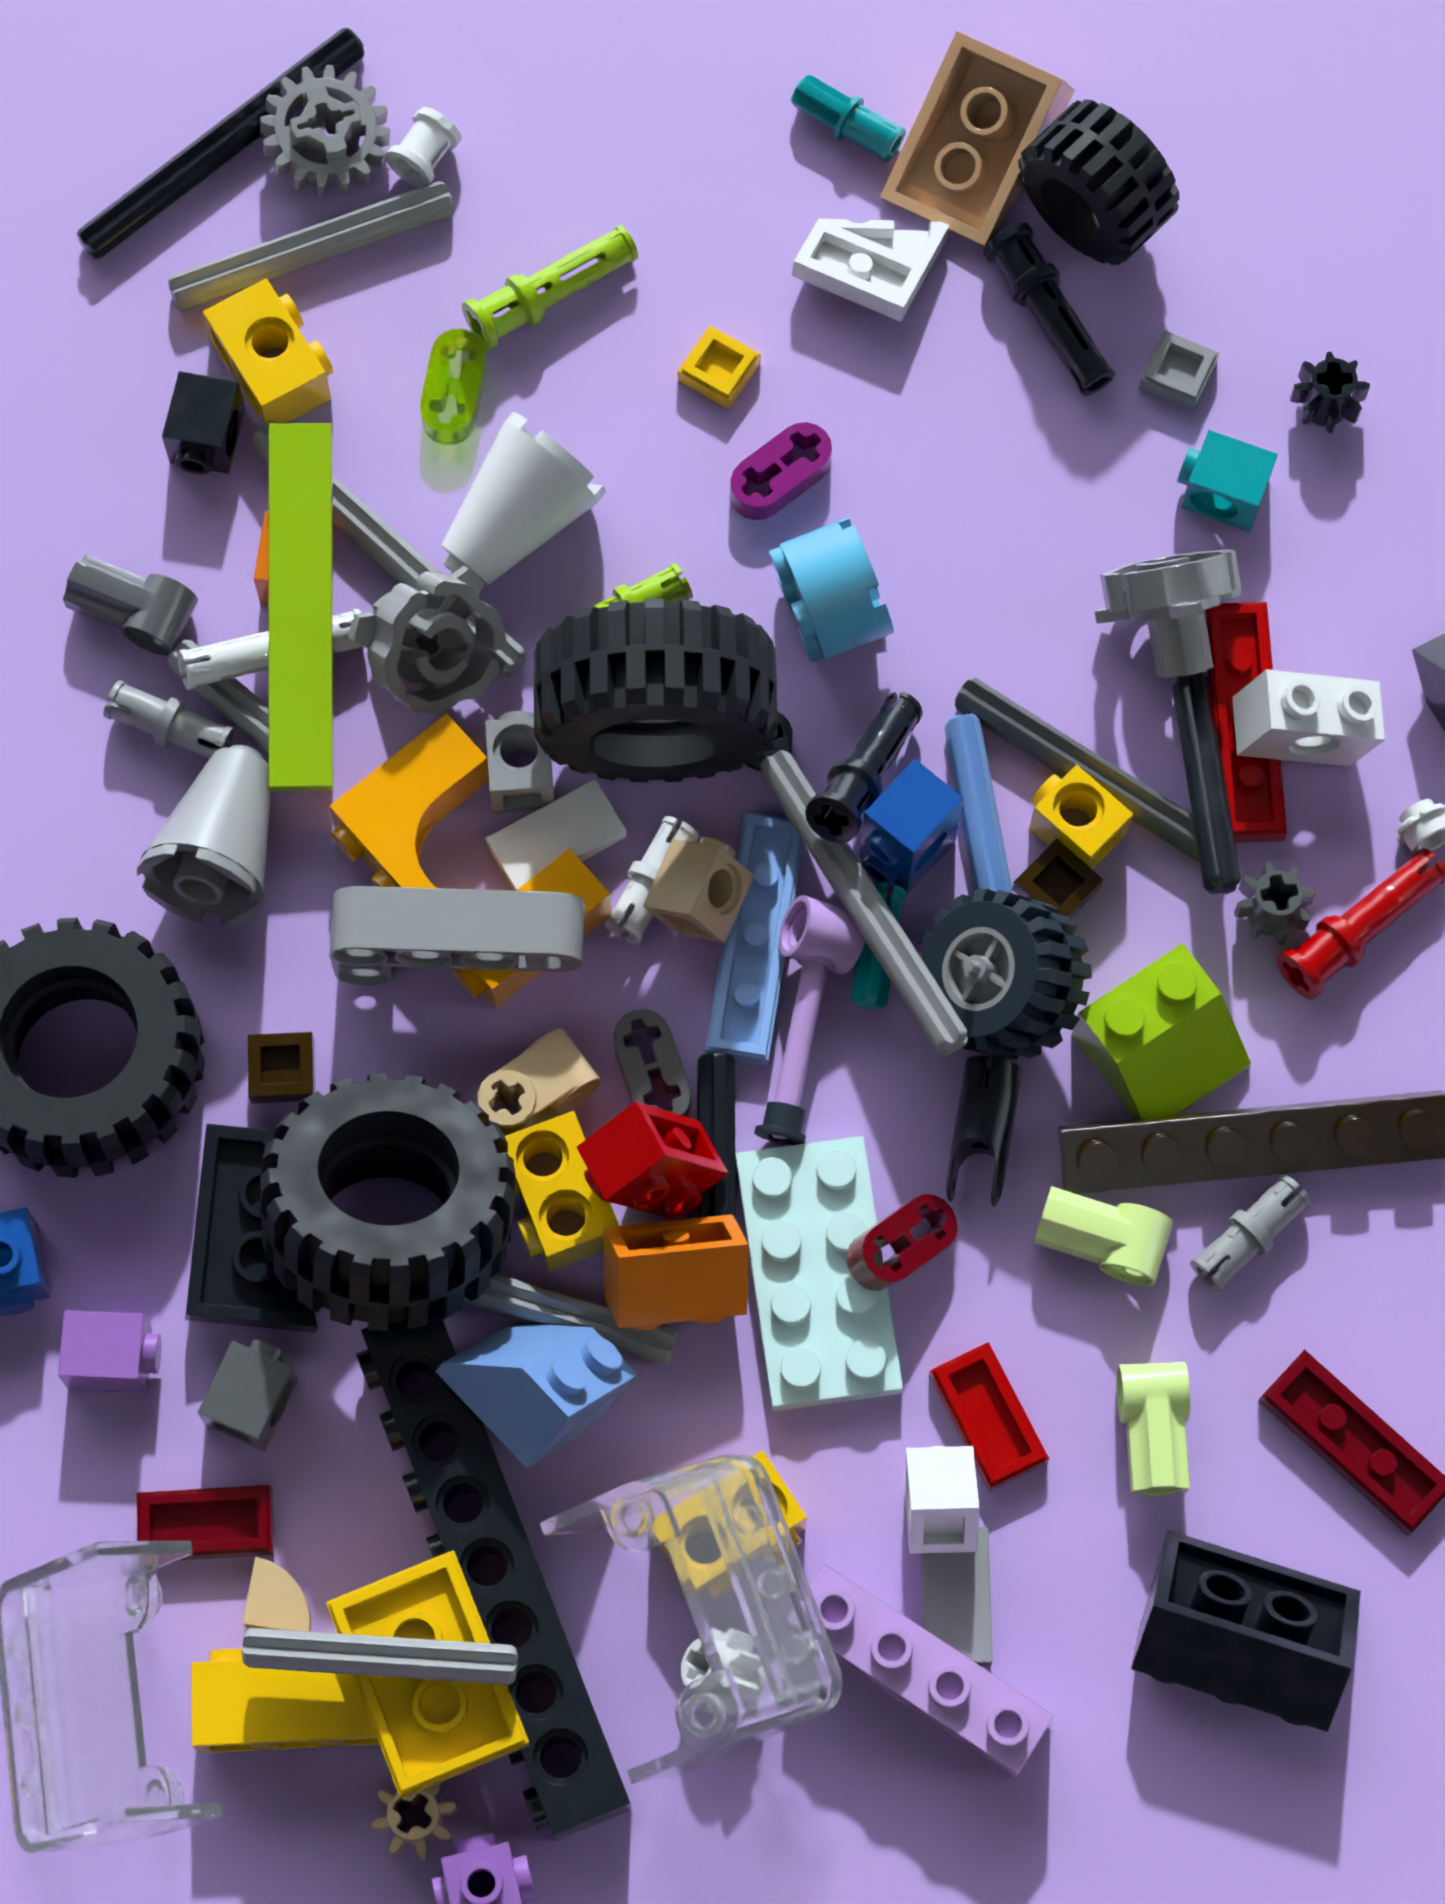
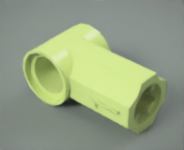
[1033,1186,1173,1286]
[1116,1362,1190,1497]

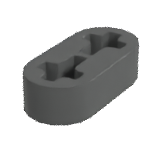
[613,1009,691,1117]

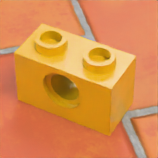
[203,278,334,424]

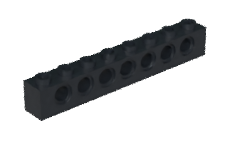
[356,1314,631,1841]

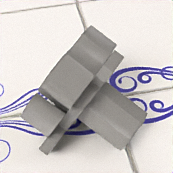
[1094,549,1242,678]
[349,566,506,714]

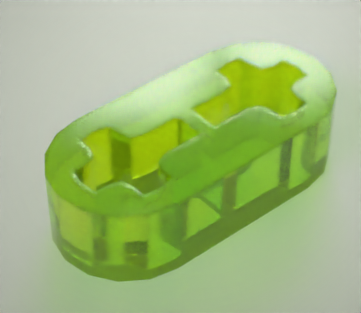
[420,329,487,445]

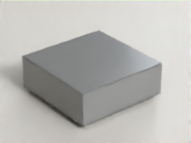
[1139,330,1220,411]

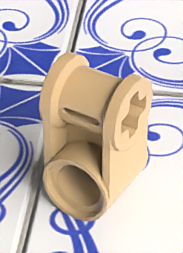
[478,1028,602,1136]

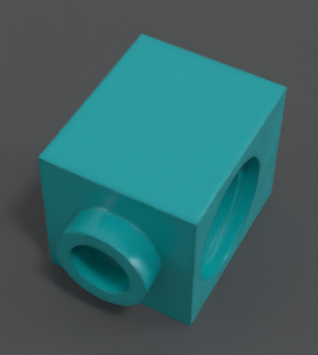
[1177,430,1278,532]

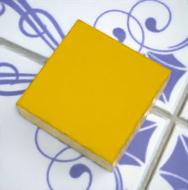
[677,325,761,410]

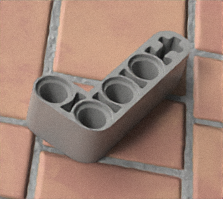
[329,886,585,986]

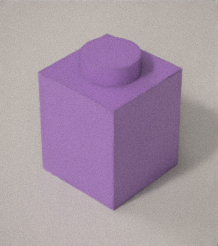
[58,1310,162,1393]

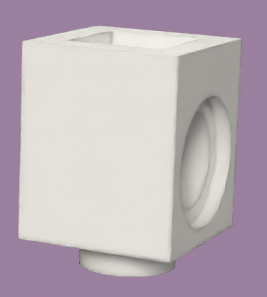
[905,1446,979,1554]

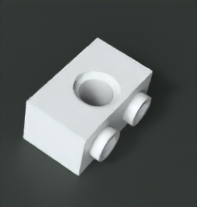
[1232,669,1385,766]

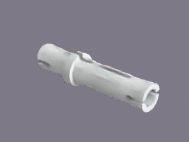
[177,609,366,690]

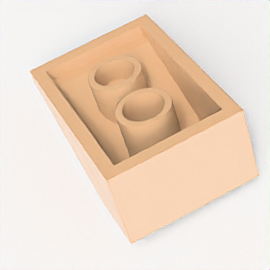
[880,31,1075,246]

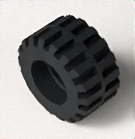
[1018,99,1180,265]

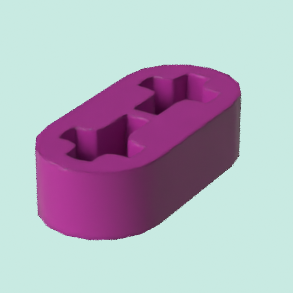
[730,422,832,520]

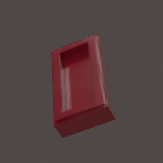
[137,1485,274,1563]

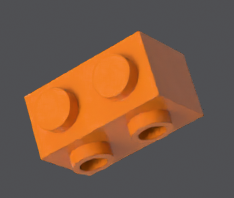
[604,1214,749,1331]

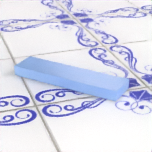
[705,812,804,1066]

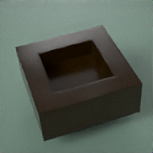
[1012,838,1104,918]
[248,1032,316,1104]

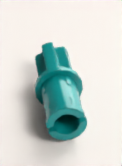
[791,75,906,163]
[850,882,907,1010]

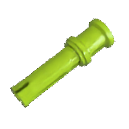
[462,225,639,351]

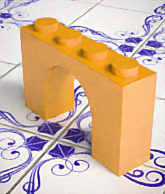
[329,713,612,1009]

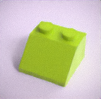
[1071,943,1251,1119]

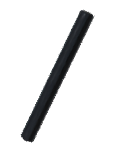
[77,27,365,259]

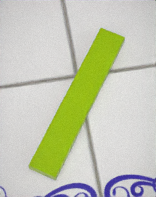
[269,423,334,792]

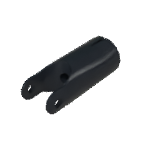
[946,1056,1022,1207]

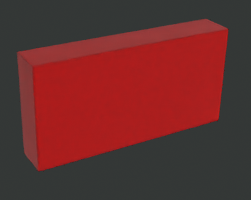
[929,1342,1049,1492]

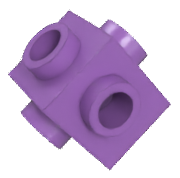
[432,1834,536,1904]

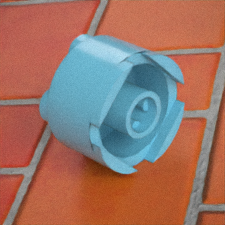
[769,517,894,662]

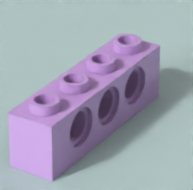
[787,1563,1055,1778]

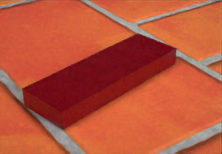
[1258,1349,1445,1536]

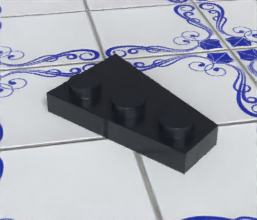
[185,1123,318,1333]

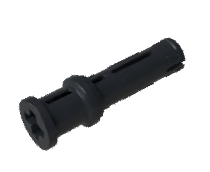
[983,222,1115,396]
[805,692,923,843]

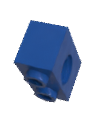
[859,758,964,895]

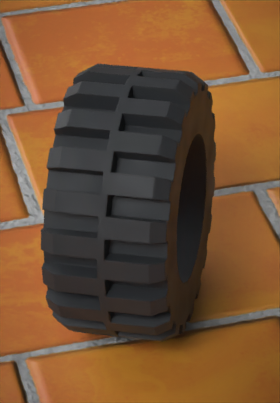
[534,598,778,783]
[0,917,205,1178]
[260,1073,516,1331]

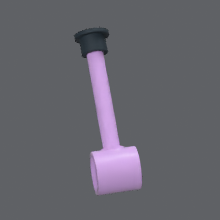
[754,895,865,1145]

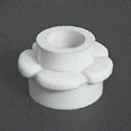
[1396,799,1445,855]

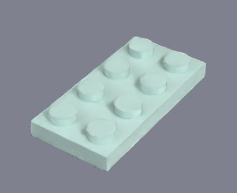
[735,1136,903,1412]

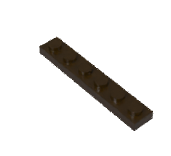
[1058,1090,1445,1194]

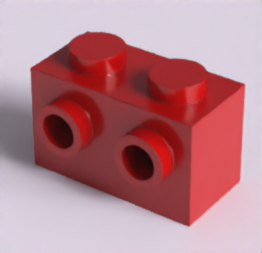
[576,1101,729,1218]

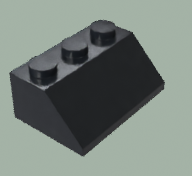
[1131,1530,1361,1732]

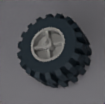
[919,889,1092,1059]

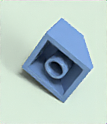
[435,1323,638,1468]

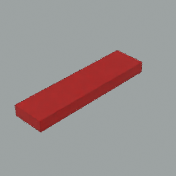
[1204,602,1287,843]

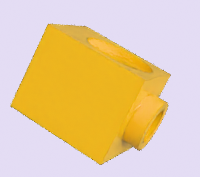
[1029,764,1133,870]

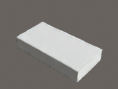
[485,779,627,891]

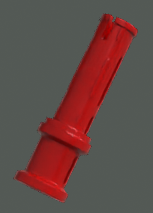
[1276,848,1445,1000]

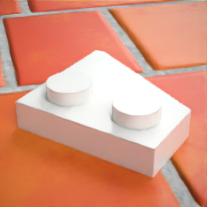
[792,218,949,322]

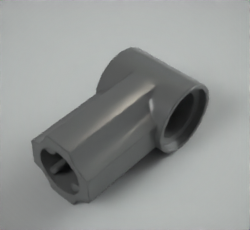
[63,555,198,656]

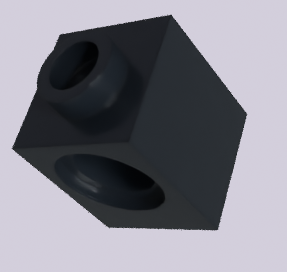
[162,371,245,475]

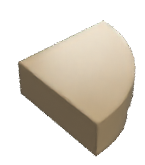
[242,1557,312,1632]

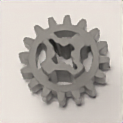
[260,65,390,197]

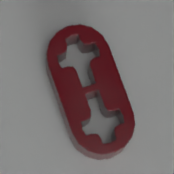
[846,1194,958,1291]

